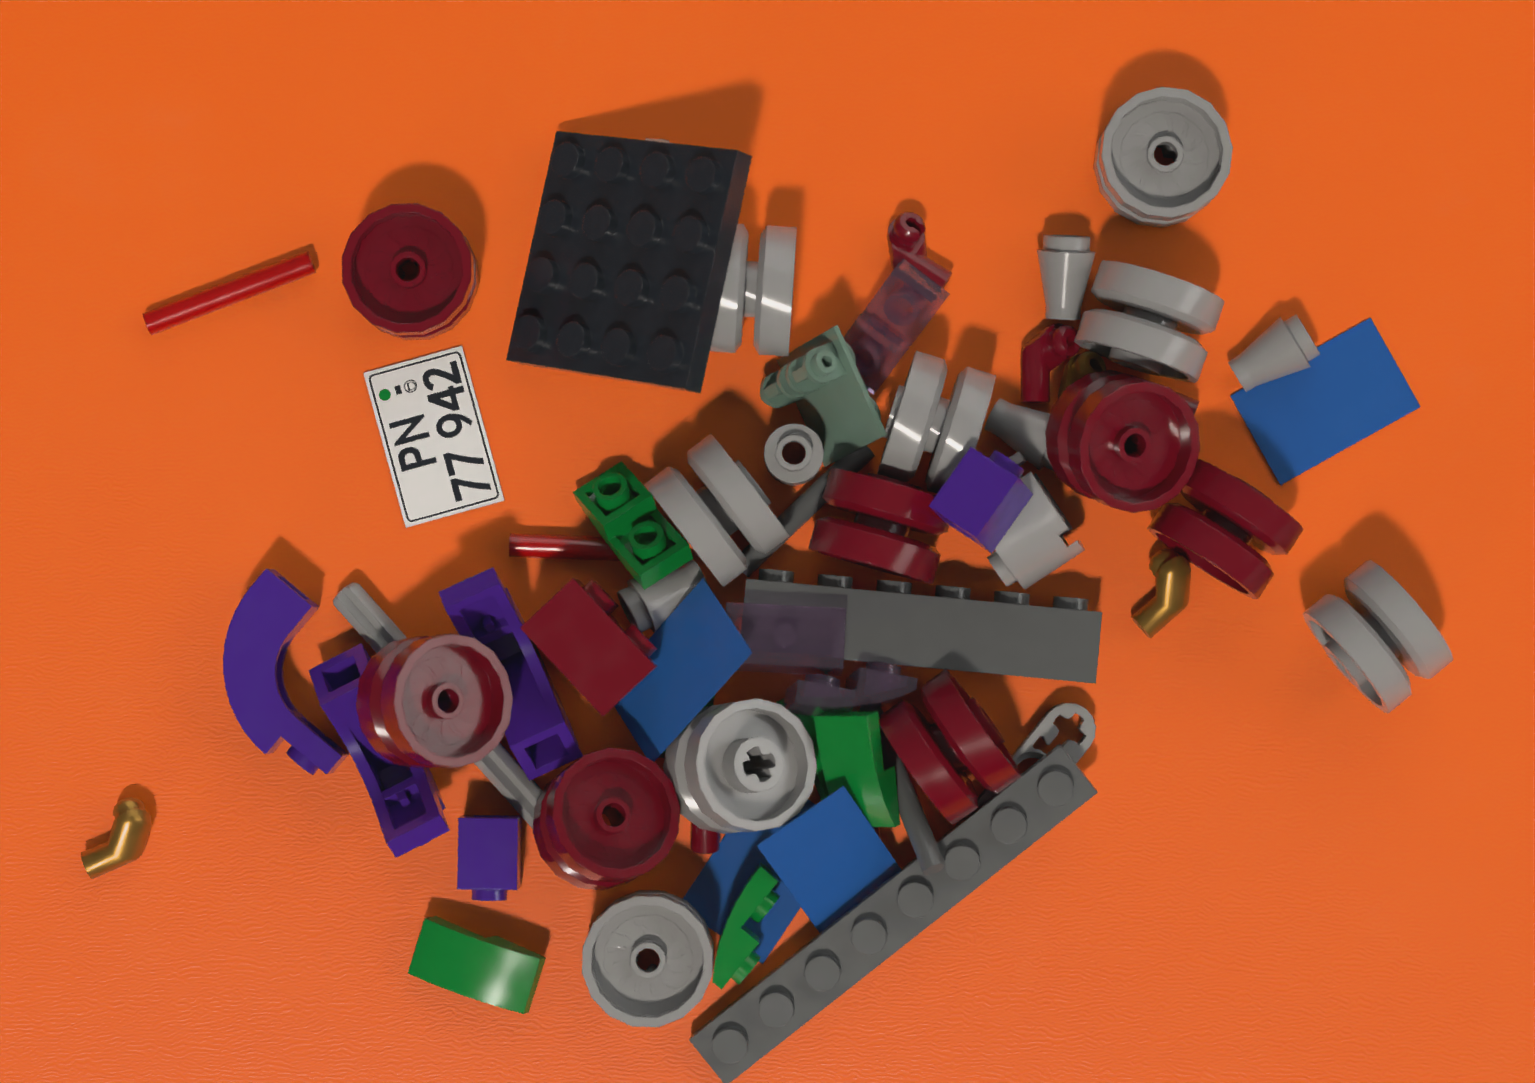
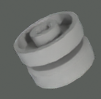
[1093,87,1233,228]
[710,224,797,356]
[1074,260,1225,383]
[877,350,996,494]
[644,434,789,587]
[1302,560,1453,713]
[663,698,817,834]
[582,890,714,1027]

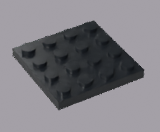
[506,131,752,394]

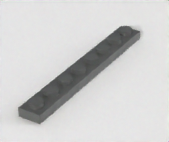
[689,743,1098,1083]

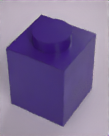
[929,447,1033,553]
[457,815,522,901]

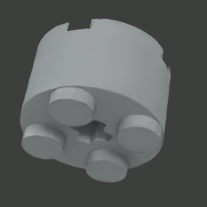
[987,451,1085,590]

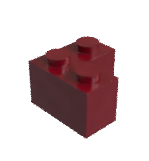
[520,578,657,716]

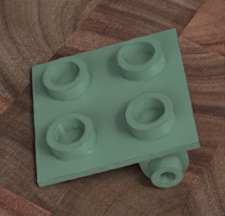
[760,325,887,467]

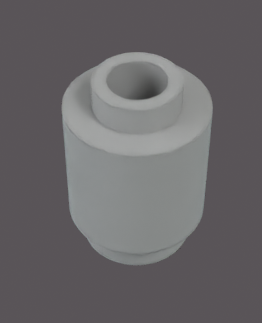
[764,424,824,486]

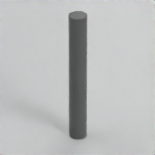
[742,446,875,577]
[867,707,946,875]

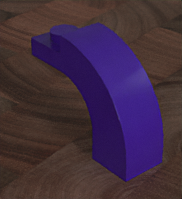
[439,567,583,781]
[223,568,349,775]
[309,643,450,858]

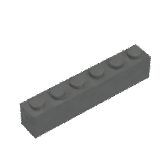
[741,569,1102,683]

